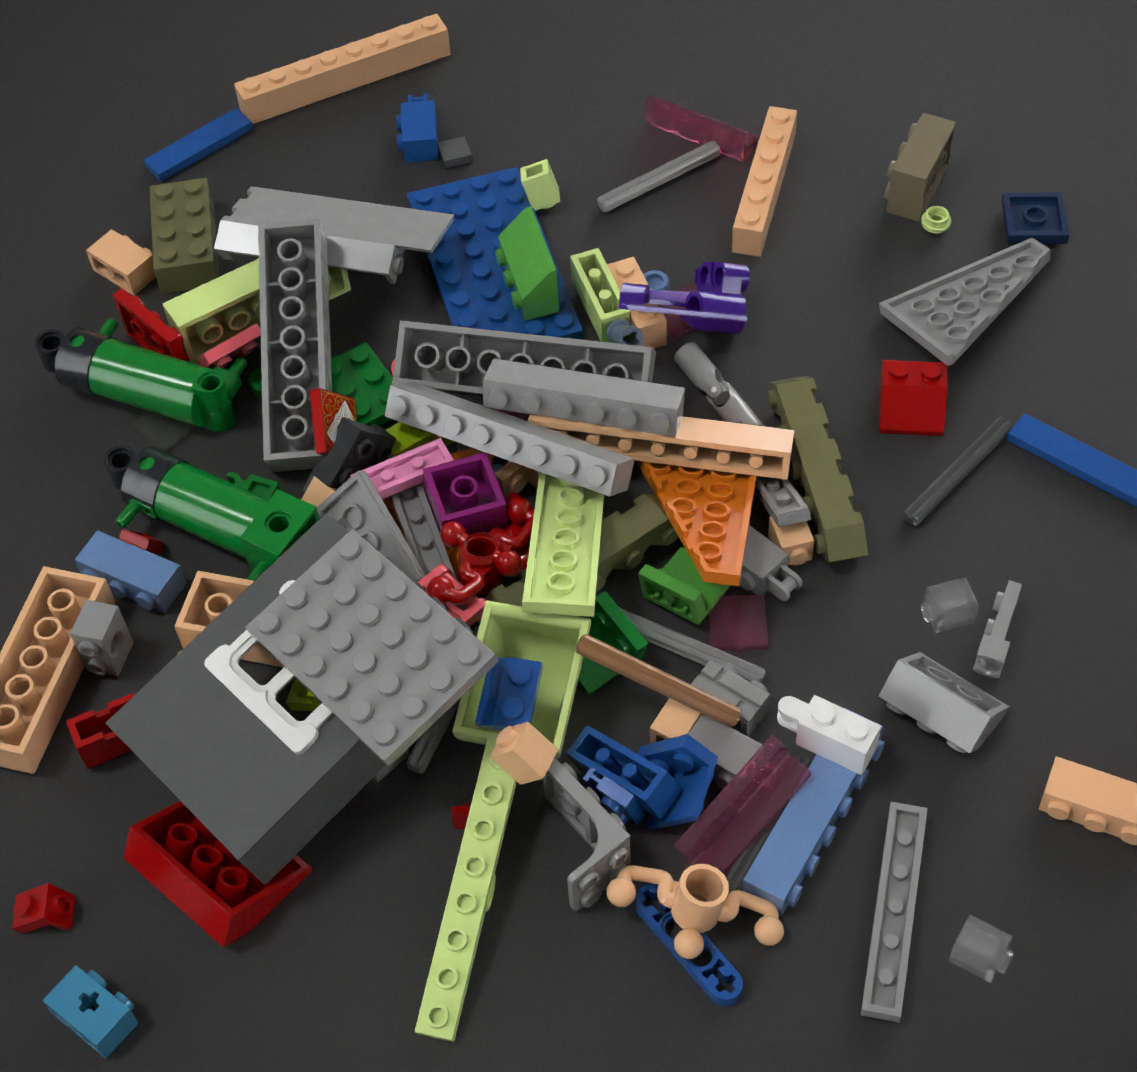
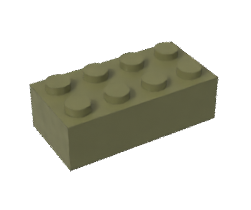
[149,178,220,294]

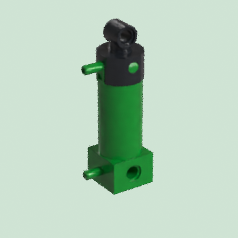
[104,446,319,581]

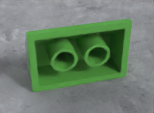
[495,206,559,321]

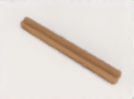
[575,634,742,727]

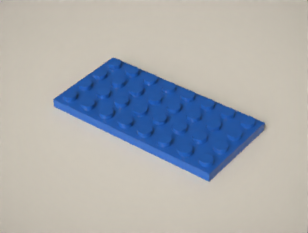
[407,167,583,339]

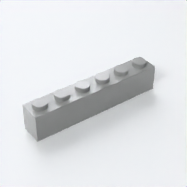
[483,359,685,437]

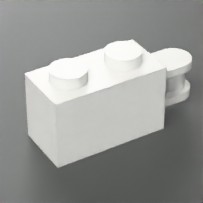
[777,695,881,775]

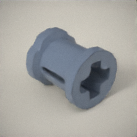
[606,318,644,346]

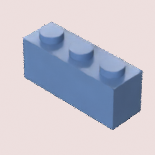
[75,530,187,614]

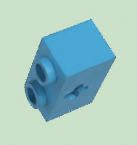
[42,965,139,1059]

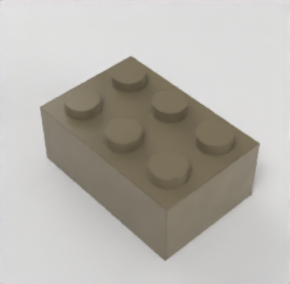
[884,113,956,222]

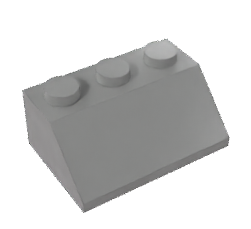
[879,652,1010,753]

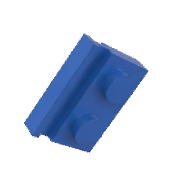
[475,657,543,731]
[583,767,646,827]

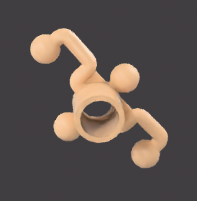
[607,864,784,959]

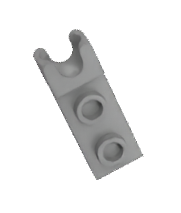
[973,580,1022,678]

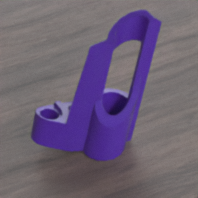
[619,262,750,335]

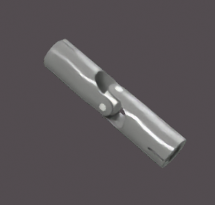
[674,342,766,427]

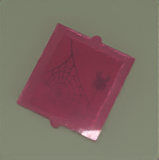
[709,593,768,653]

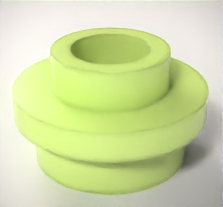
[921,206,951,233]

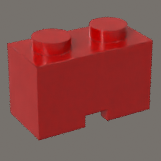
[66,693,134,769]

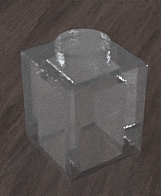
[921,577,979,633]
[948,914,1014,983]

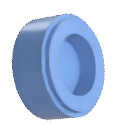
[643,270,669,291]

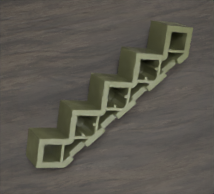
[766,376,868,562]
[477,493,678,625]

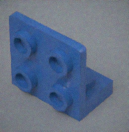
[638,734,718,830]

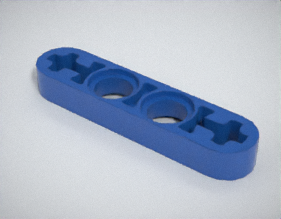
[635,884,743,1007]

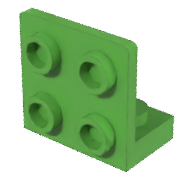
[638,547,731,625]

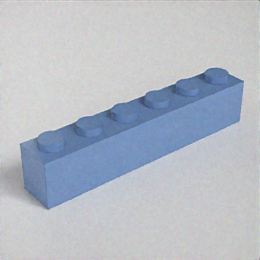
[742,708,885,917]

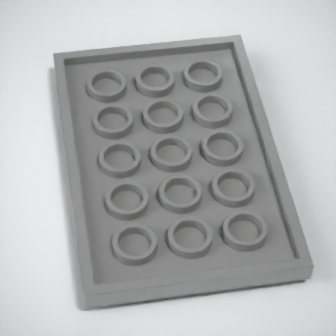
[245,529,499,767]

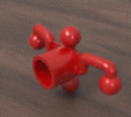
[427,497,534,604]

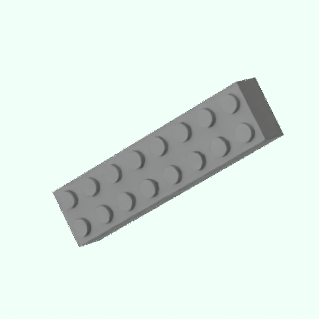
[258,219,332,472]
[392,320,656,397]

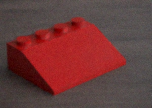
[123,801,312,948]

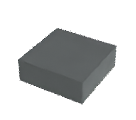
[437,136,472,169]

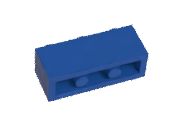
[566,725,682,820]

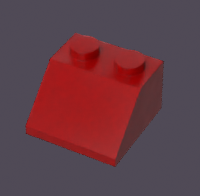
[879,360,947,436]

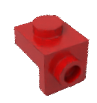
[12,883,75,934]

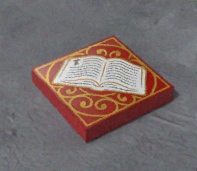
[310,388,357,456]

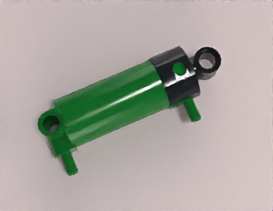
[35,318,247,432]

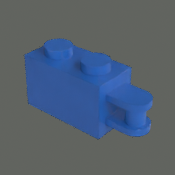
[396,93,439,163]

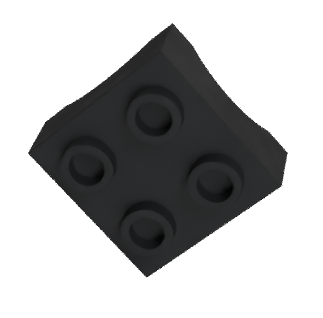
[311,417,396,489]

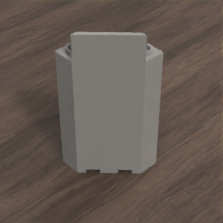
[214,186,454,284]

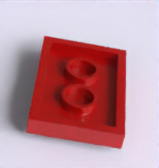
[112,288,190,362]

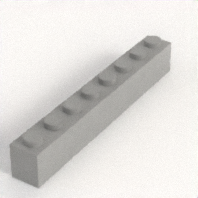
[385,381,635,497]

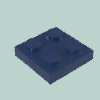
[1001,192,1069,244]

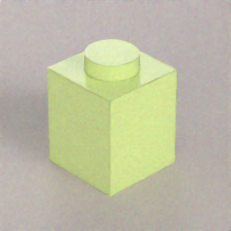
[520,159,561,211]

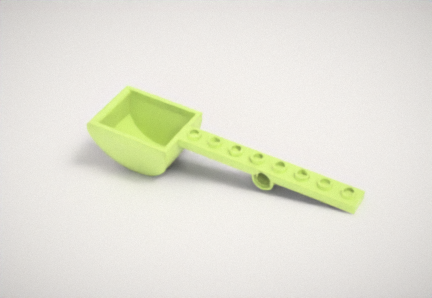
[414,600,591,1043]

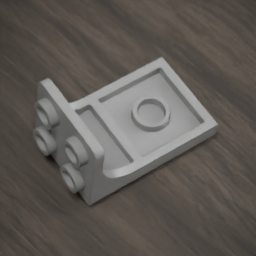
[543,757,631,911]

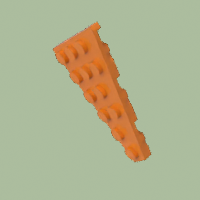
[636,460,757,586]

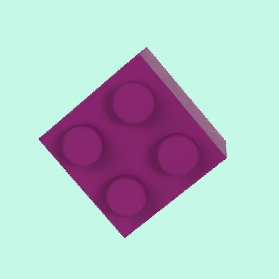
[422,452,507,544]

